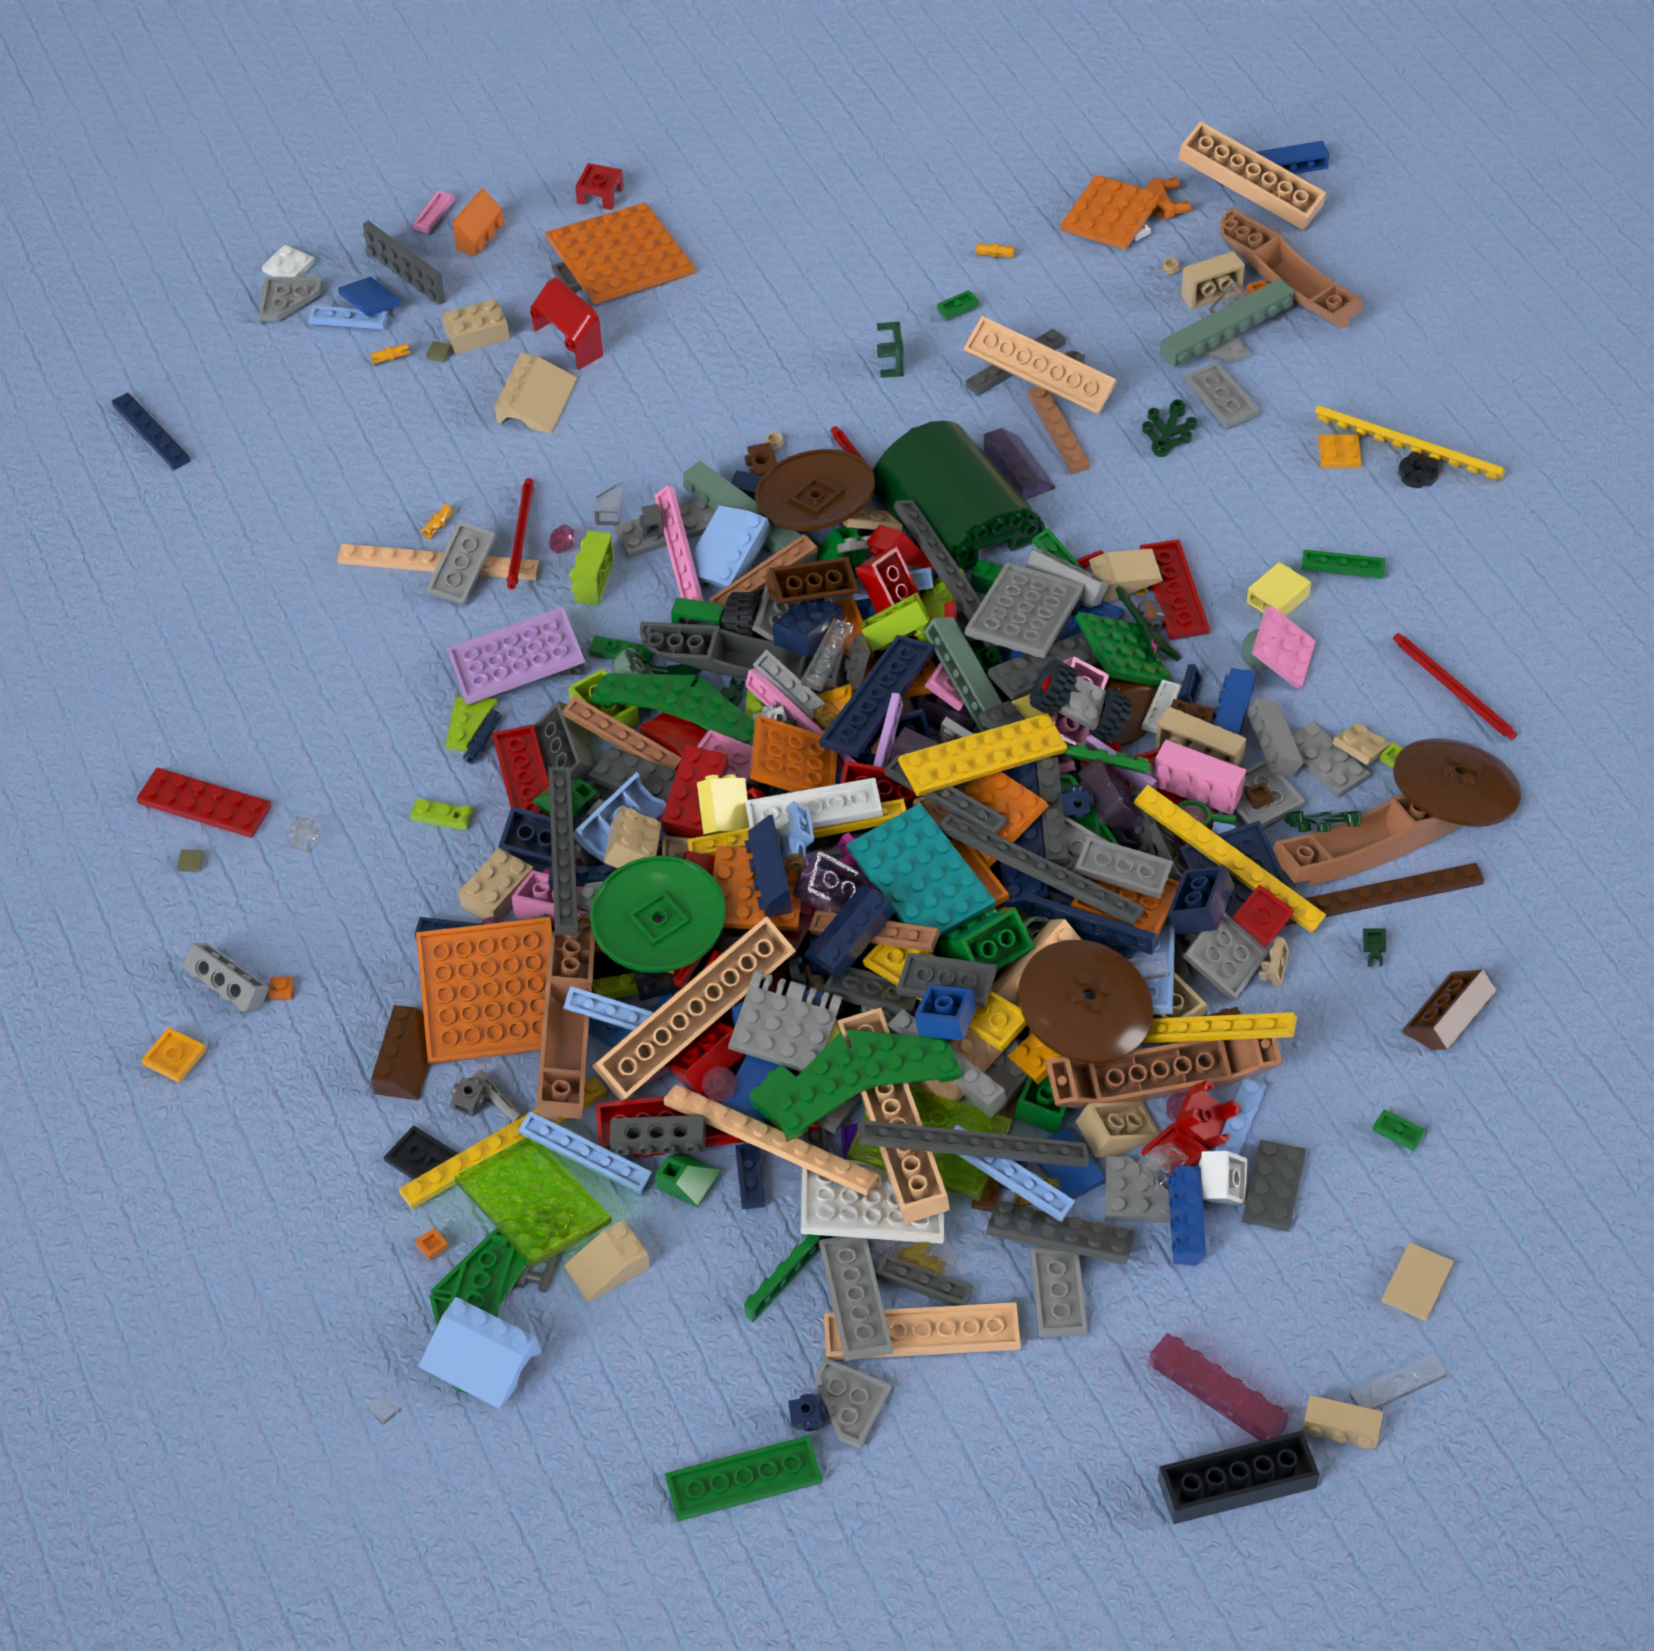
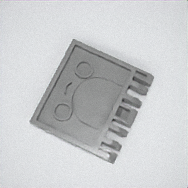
[728,970,843,1072]

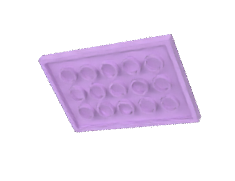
[447,607,585,705]

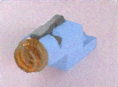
[779,801,814,875]

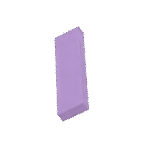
[873,693,903,768]
[1085,735,1157,791]

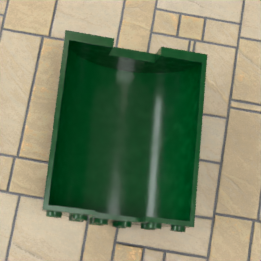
[873,420,1046,570]

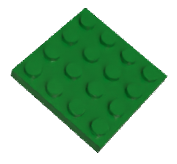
[1075,612,1173,687]

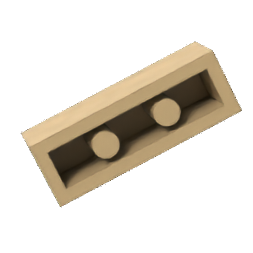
[1302,1395,1383,1449]

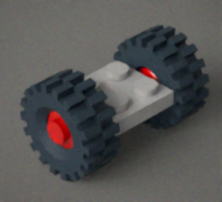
[1029,659,1132,745]

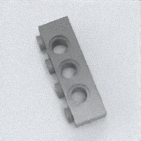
[182,943,270,1013]

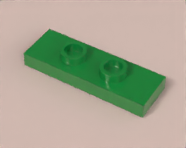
[589,635,653,664]

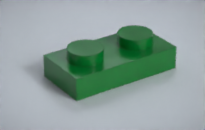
[937,290,979,321]
[1372,1109,1426,1151]

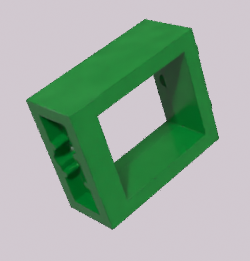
[671,597,725,630]

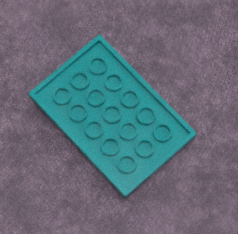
[846,803,996,938]

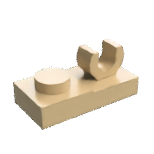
[1259,937,1289,987]

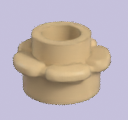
[1161,257,1180,275]
[765,432,784,450]

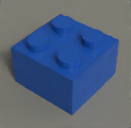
[915,985,976,1041]

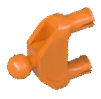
[1146,177,1191,219]

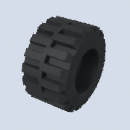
[724,592,762,639]

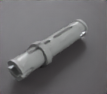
[472,1070,524,1122]

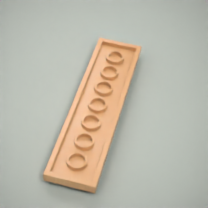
[963,316,1117,415]
[824,1302,1021,1360]

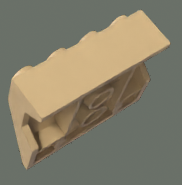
[495,353,577,433]

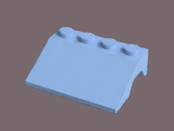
[692,505,772,589]
[573,772,667,866]
[419,1297,540,1410]

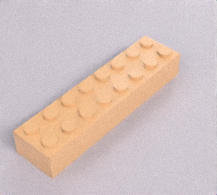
[1178,121,1326,231]

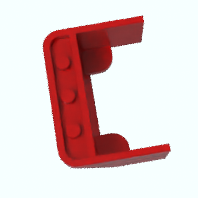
[530,277,603,370]

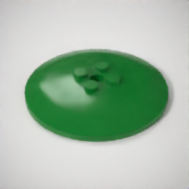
[590,856,726,973]

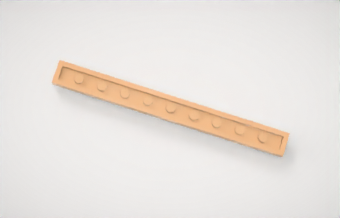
[337,544,540,581]
[664,1084,879,1196]

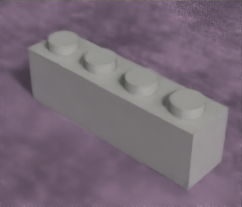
[1026,549,1109,608]
[1246,698,1304,777]

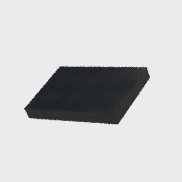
[384,1125,459,1195]

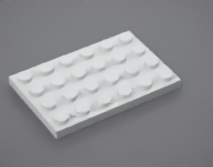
[800,1160,944,1244]

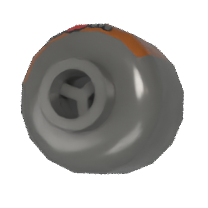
[1137,600,1166,631]

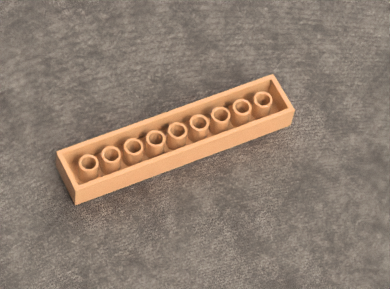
[592,916,796,1101]
[912,919,1082,1111]
[837,1007,950,1224]

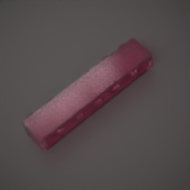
[1149,1333,1289,1441]

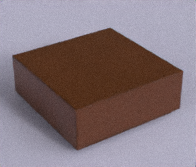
[1244,782,1274,809]

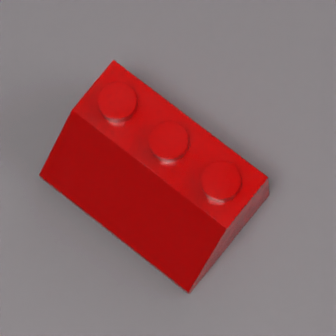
[855,546,923,613]
[665,1020,744,1094]

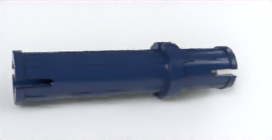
[463,710,502,764]

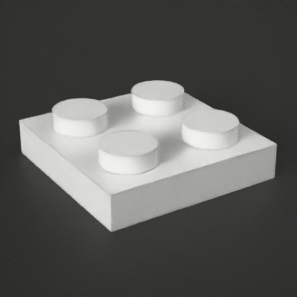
[262,245,315,277]

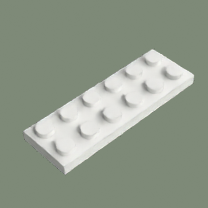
[745,778,883,835]

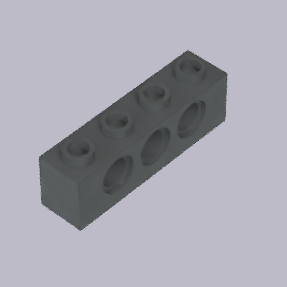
[609,1115,706,1156]

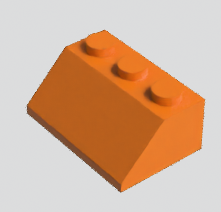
[452,188,504,257]

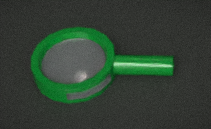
[1177,800,1236,828]

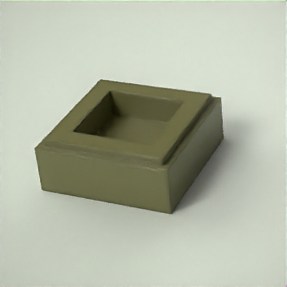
[426,341,451,362]
[177,849,204,872]

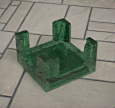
[877,321,904,378]

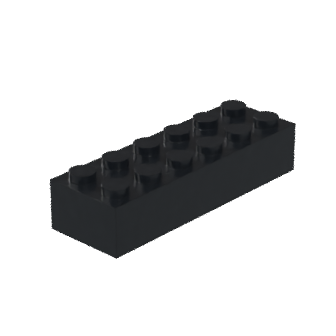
[1158,1431,1320,1524]

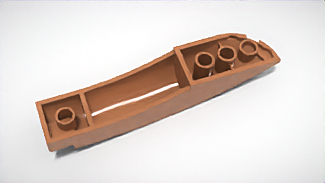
[1220,208,1363,328]
[1274,795,1461,885]
[536,915,595,1123]

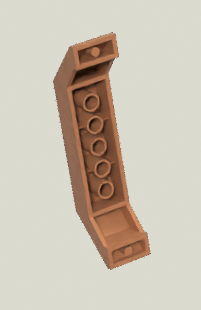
[1045,1038,1282,1109]

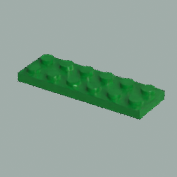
[665,1435,823,1522]

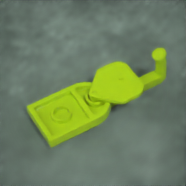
[914,568,965,659]

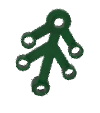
[1142,399,1197,457]
[1284,811,1362,832]

